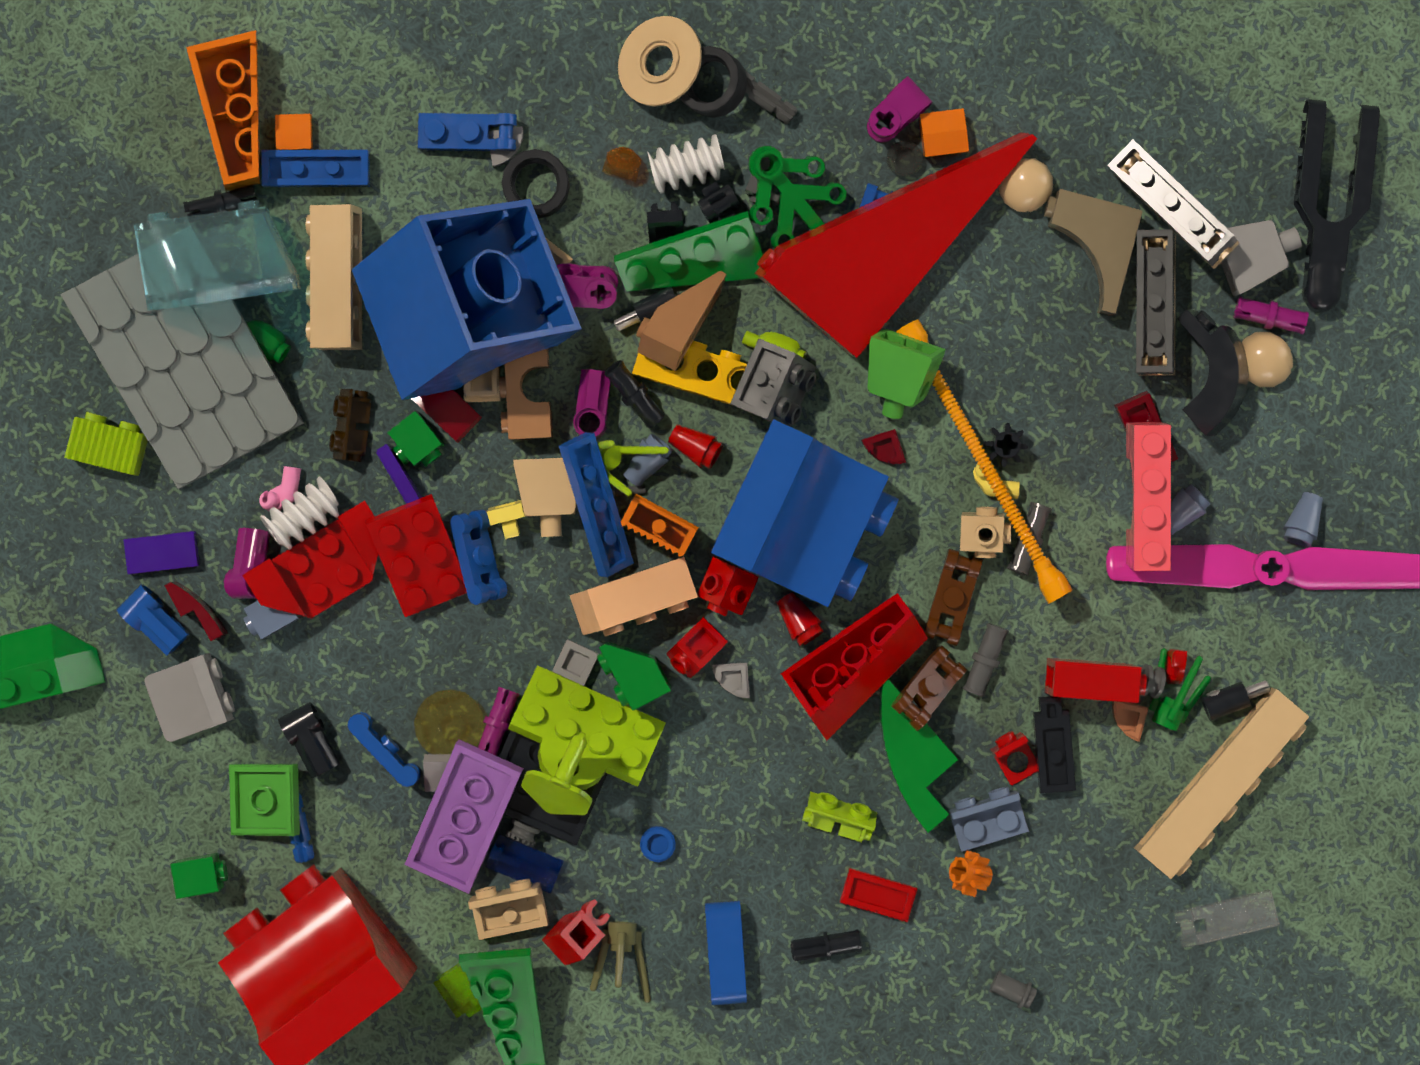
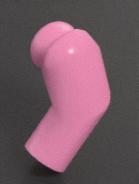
[259,466,301,511]

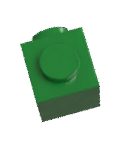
[387,410,444,467]
[170,853,228,899]

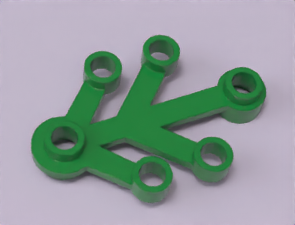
[748,146,846,249]

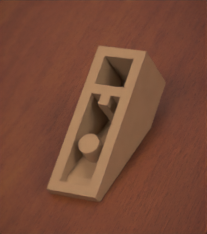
[636,271,726,371]

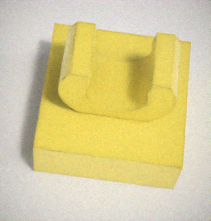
[487,500,525,539]

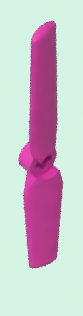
[1106,544,1420,590]

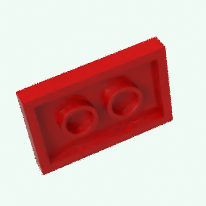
[365,494,467,617]

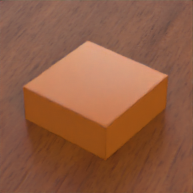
[275,114,313,150]

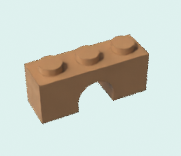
[499,349,553,440]

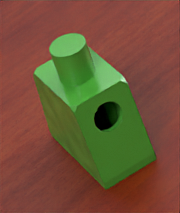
[867,328,946,419]

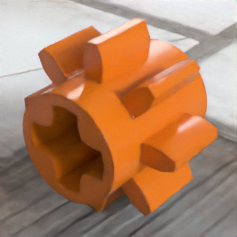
[949,850,993,897]

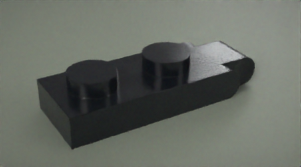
[1033,696,1076,793]

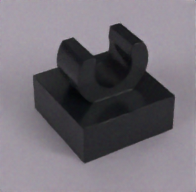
[647,202,684,244]

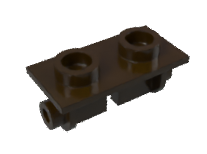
[329,389,372,462]

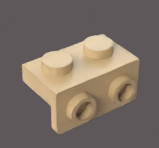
[468,879,549,940]

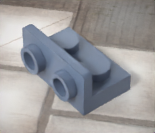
[948,786,1029,852]

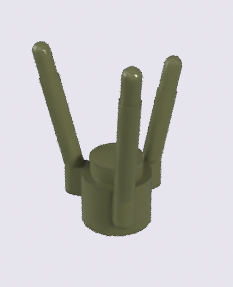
[590,921,651,1003]

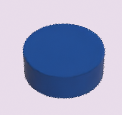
[640,826,676,862]

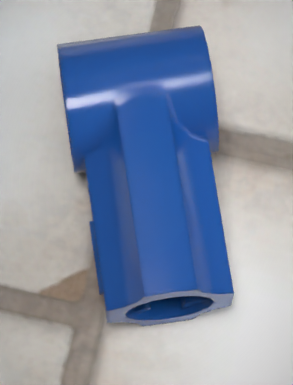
[116,584,190,656]

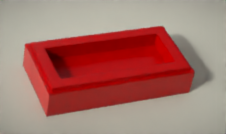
[839,867,917,922]

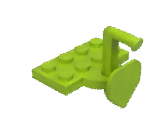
[508,665,666,815]

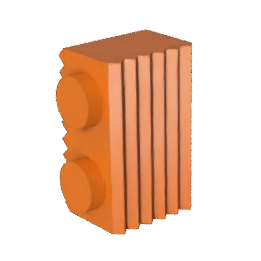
[621,494,699,557]

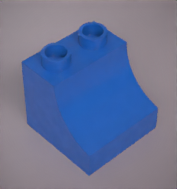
[351,199,582,400]
[711,419,899,607]

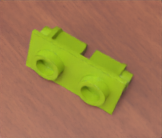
[802,791,877,843]

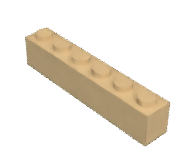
[1134,687,1309,879]

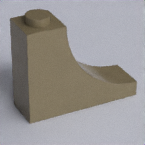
[1044,189,1143,316]

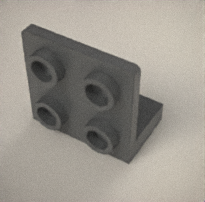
[730,339,816,427]

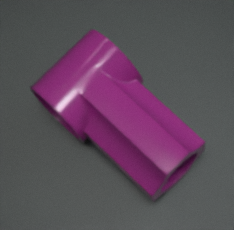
[573,369,611,440]
[224,528,270,599]

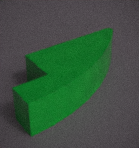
[880,679,958,833]

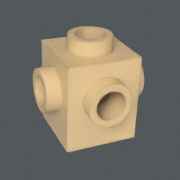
[960,506,1011,558]

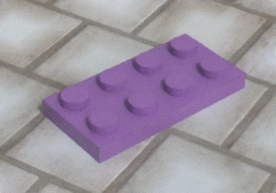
[404,739,524,894]

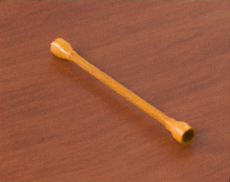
[896,319,1073,604]

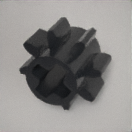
[697,182,741,224]
[983,423,1028,467]

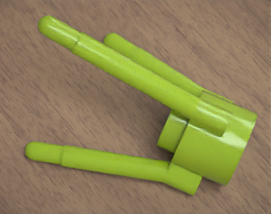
[597,440,669,496]

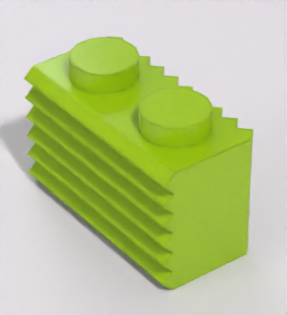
[64,412,148,476]

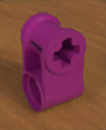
[867,76,933,143]
[557,263,619,309]

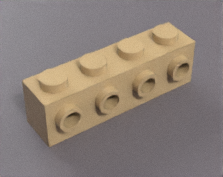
[305,204,362,350]

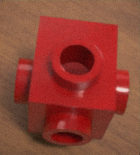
[697,557,759,616]

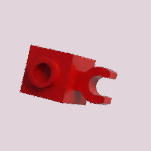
[542,899,610,966]

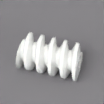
[647,134,725,194]
[260,476,339,550]

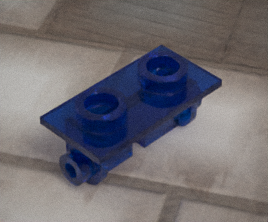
[486,834,564,894]

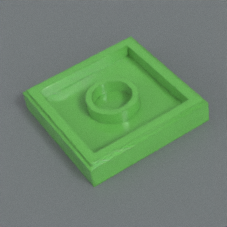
[229,764,300,836]

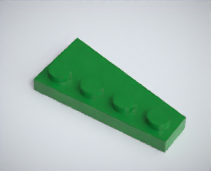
[614,211,764,292]
[459,948,547,1065]

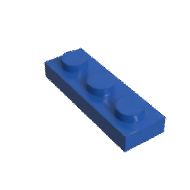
[262,150,370,187]

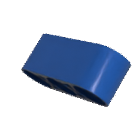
[705,901,747,1005]

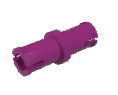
[1233,296,1309,335]
[478,686,520,756]

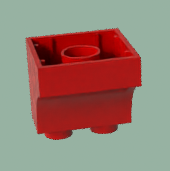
[218,864,418,1065]

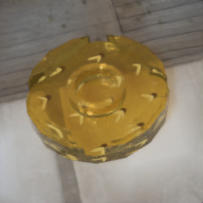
[414,689,485,754]

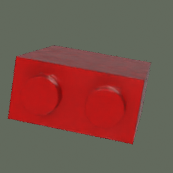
[1045,658,1147,703]

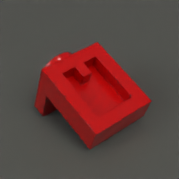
[666,617,728,678]

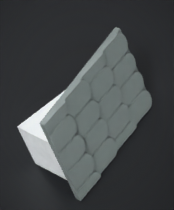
[60,227,304,489]

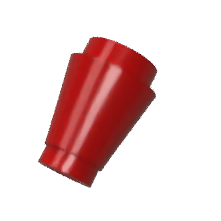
[668,424,723,469]
[776,592,824,647]

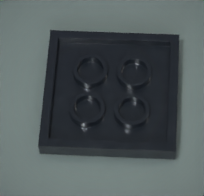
[499,731,608,845]

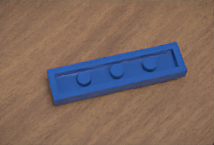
[559,432,634,577]

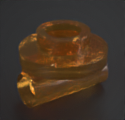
[602,147,641,182]

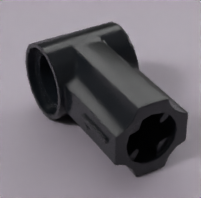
[278,702,340,778]

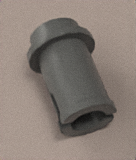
[989,971,1037,1009]

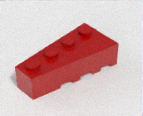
[781,593,928,741]

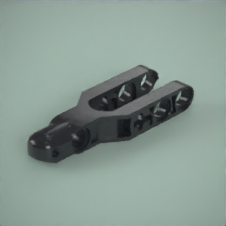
[1294,99,1380,312]

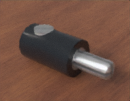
[614,286,676,331]
[1201,680,1270,721]

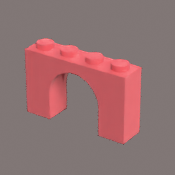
[1126,422,1171,571]

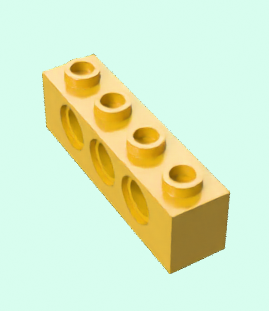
[632,341,747,406]

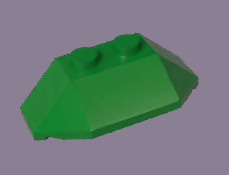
[0,623,106,709]

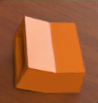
[919,108,969,157]

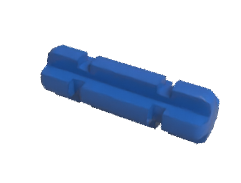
[289,793,315,863]

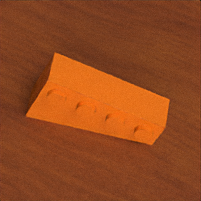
[186,30,260,192]

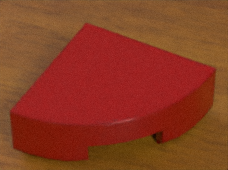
[1166,649,1187,685]

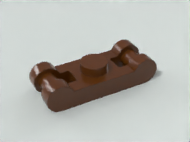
[924,549,983,646]
[891,645,967,731]

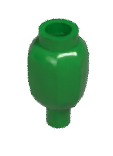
[246,320,291,364]

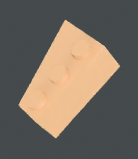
[569,557,698,636]

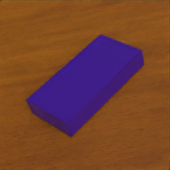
[376,444,422,504]
[123,531,200,574]

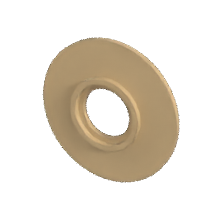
[618,16,702,106]

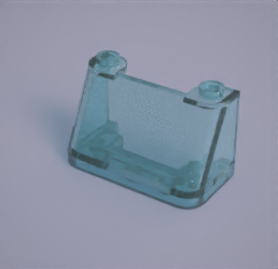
[134,200,300,311]

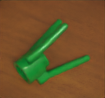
[1149,648,1211,731]

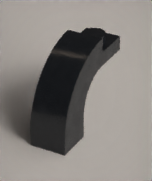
[1177,309,1248,436]

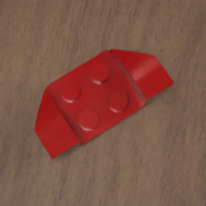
[242,500,378,619]

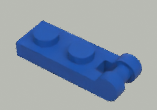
[418,113,517,151]

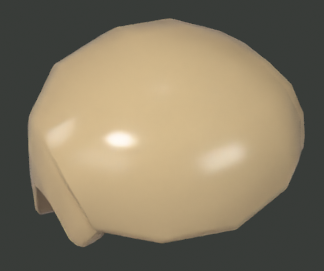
[999,158,1053,212]
[1242,332,1293,387]

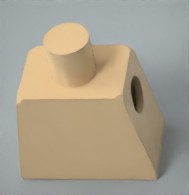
[513,458,577,537]

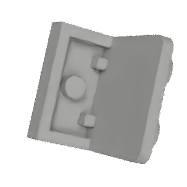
[145,653,235,742]

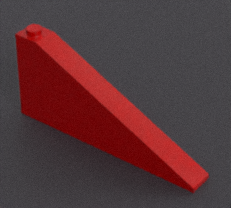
[754,132,1037,358]

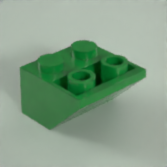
[597,642,671,711]

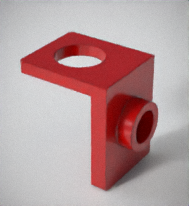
[990,731,1037,786]

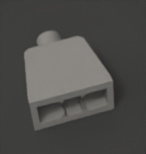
[1221,220,1302,297]

